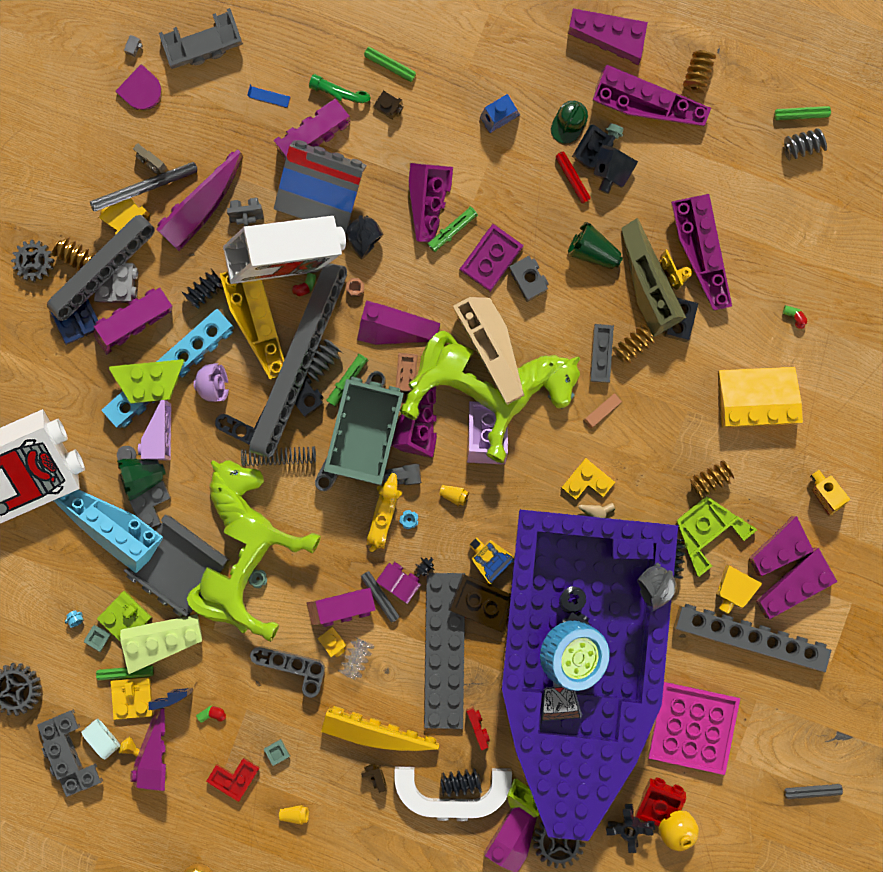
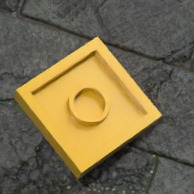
[111,677,153,720]

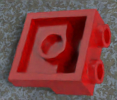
[635,777,686,826]

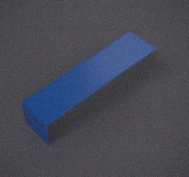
[247,84,290,107]

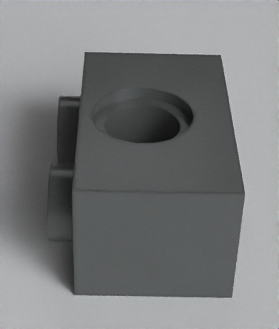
[508,256,549,302]

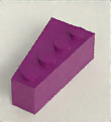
[756,547,837,619]

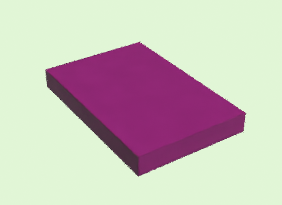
[459,224,524,292]

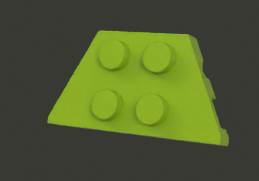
[109,359,185,404]

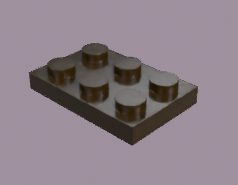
[448,574,511,632]

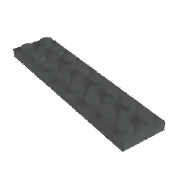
[424,573,465,729]

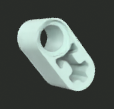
[81,719,120,760]

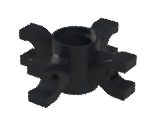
[606,804,655,853]

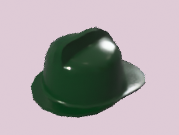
[551,101,588,144]

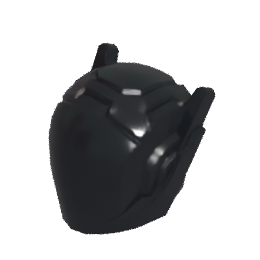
[346,215,384,260]

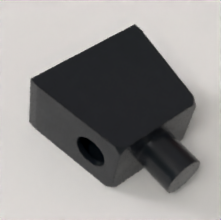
[594,145,638,194]

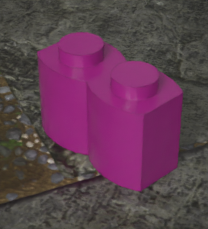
[376,561,421,604]

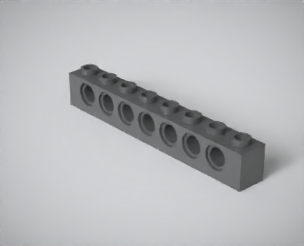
[673,603,832,672]

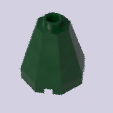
[117,459,166,501]

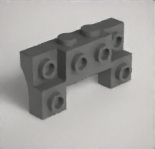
[159,8,243,69]
[37,709,103,797]

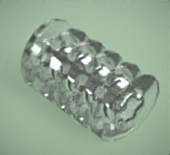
[338,636,374,680]

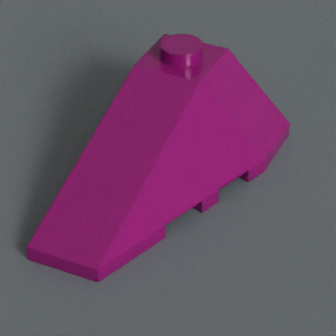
[391,386,437,458]

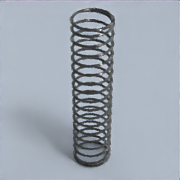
[241,446,316,467]

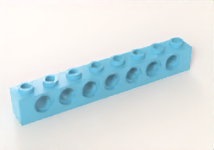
[101,309,234,428]

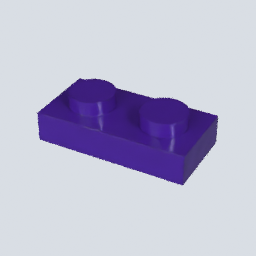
[612,539,653,559]

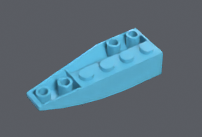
[53,489,163,573]

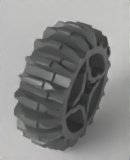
[0,663,42,716]
[533,822,585,869]

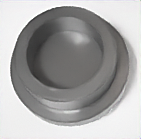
[117,446,136,460]

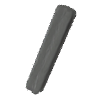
[361,571,399,622]
[784,784,843,799]

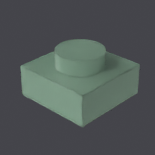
[84,625,111,652]
[264,739,291,766]

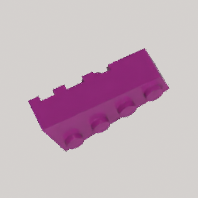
[568,8,648,65]
[274,98,351,160]
[94,288,173,355]

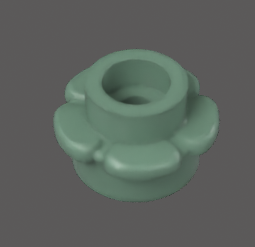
[606,123,624,139]
[248,569,267,588]

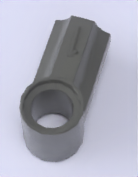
[383,464,422,485]

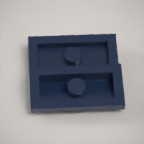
[49,299,98,345]
[148,688,193,710]

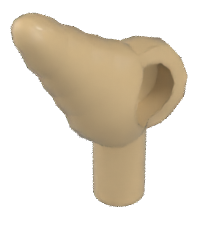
[578,503,615,518]

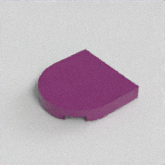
[115,64,161,110]

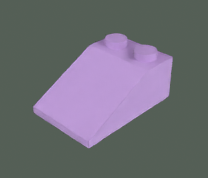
[138,400,171,460]
[467,401,508,464]

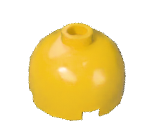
[658,811,699,851]

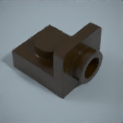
[373,90,404,120]
[361,764,388,793]

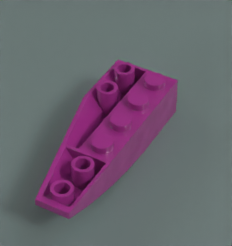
[593,65,711,126]
[156,149,243,251]
[671,194,732,310]

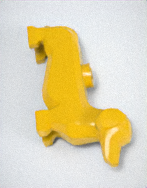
[367,473,402,552]

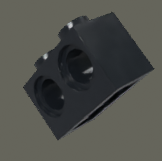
[664,297,699,342]
[295,375,324,418]

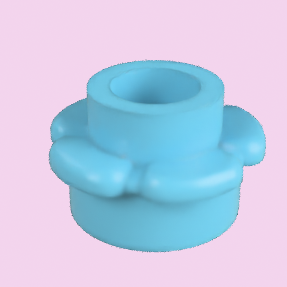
[400,510,418,529]
[65,610,84,628]

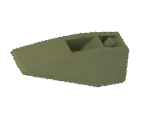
[621,218,686,337]

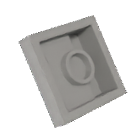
[94,263,138,303]

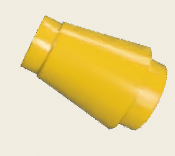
[439,485,469,506]
[279,805,309,825]

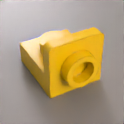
[317,627,347,658]

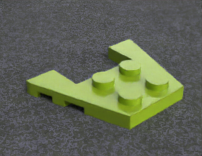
[676,496,757,577]

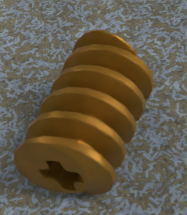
[683,50,717,93]
[52,237,95,271]
[612,324,656,364]
[690,460,734,499]

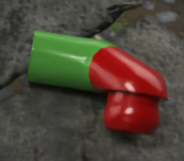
[292,273,317,297]
[782,305,808,329]
[196,706,226,723]

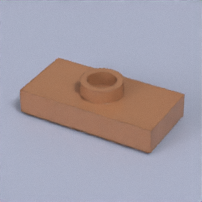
[396,353,418,393]

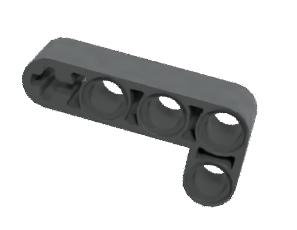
[250,646,326,698]

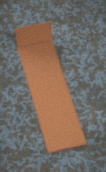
[583,393,622,429]

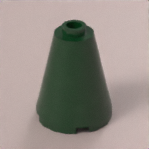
[568,222,623,269]

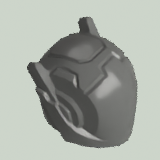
[637,562,677,612]

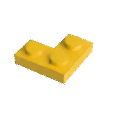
[561,458,615,500]

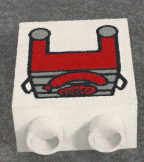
[223,216,346,284]
[0,409,85,523]

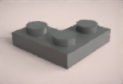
[129,481,171,528]

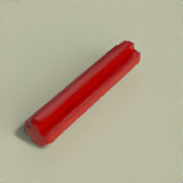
[555,151,591,204]

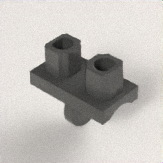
[227,198,264,227]

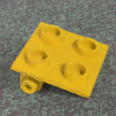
[659,249,692,291]

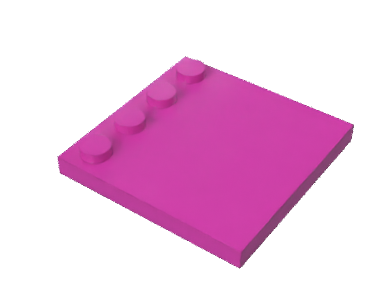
[648,682,740,775]

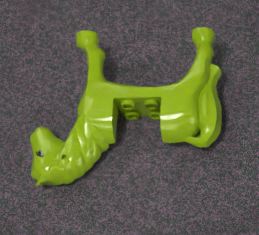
[400,331,580,463]
[187,460,321,642]

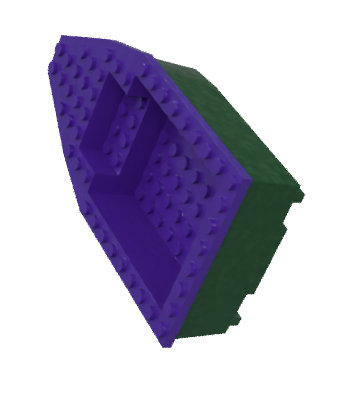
[502,509,678,841]

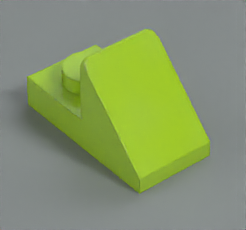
[507,779,539,817]

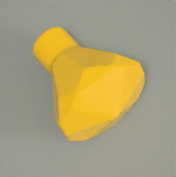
[119,736,140,757]

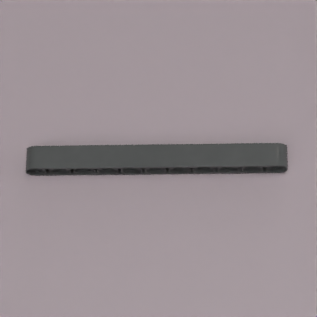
[250,263,347,458]

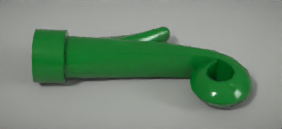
[309,74,371,103]

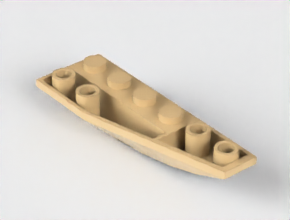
[453,297,524,405]

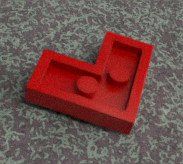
[466,707,490,750]
[206,757,260,802]

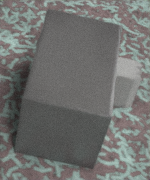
[124,35,143,57]

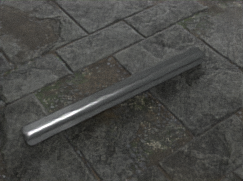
[90,162,198,211]

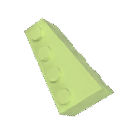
[120,614,202,674]

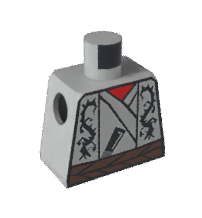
[542,682,582,721]

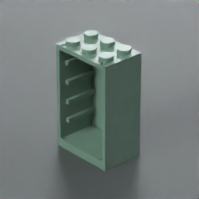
[324,377,404,485]

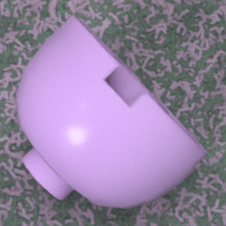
[194,363,229,402]

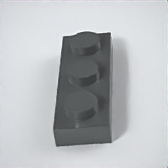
[590,324,614,383]

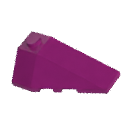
[409,163,453,242]
[357,300,440,345]
[130,708,166,791]
[484,807,537,872]

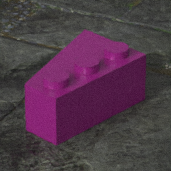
[749,516,814,576]
[306,588,376,627]

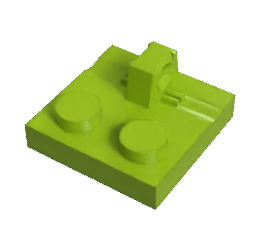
[97,591,152,642]

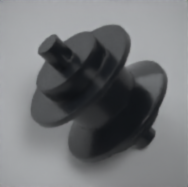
[415,557,435,577]

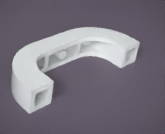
[395,766,512,821]

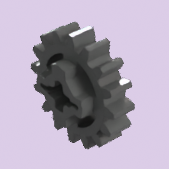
[11,240,55,282]

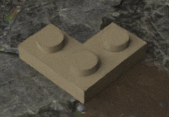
[133,143,169,175]

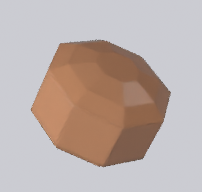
[346,278,364,297]

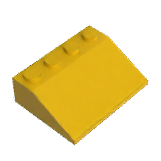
[718,367,803,428]

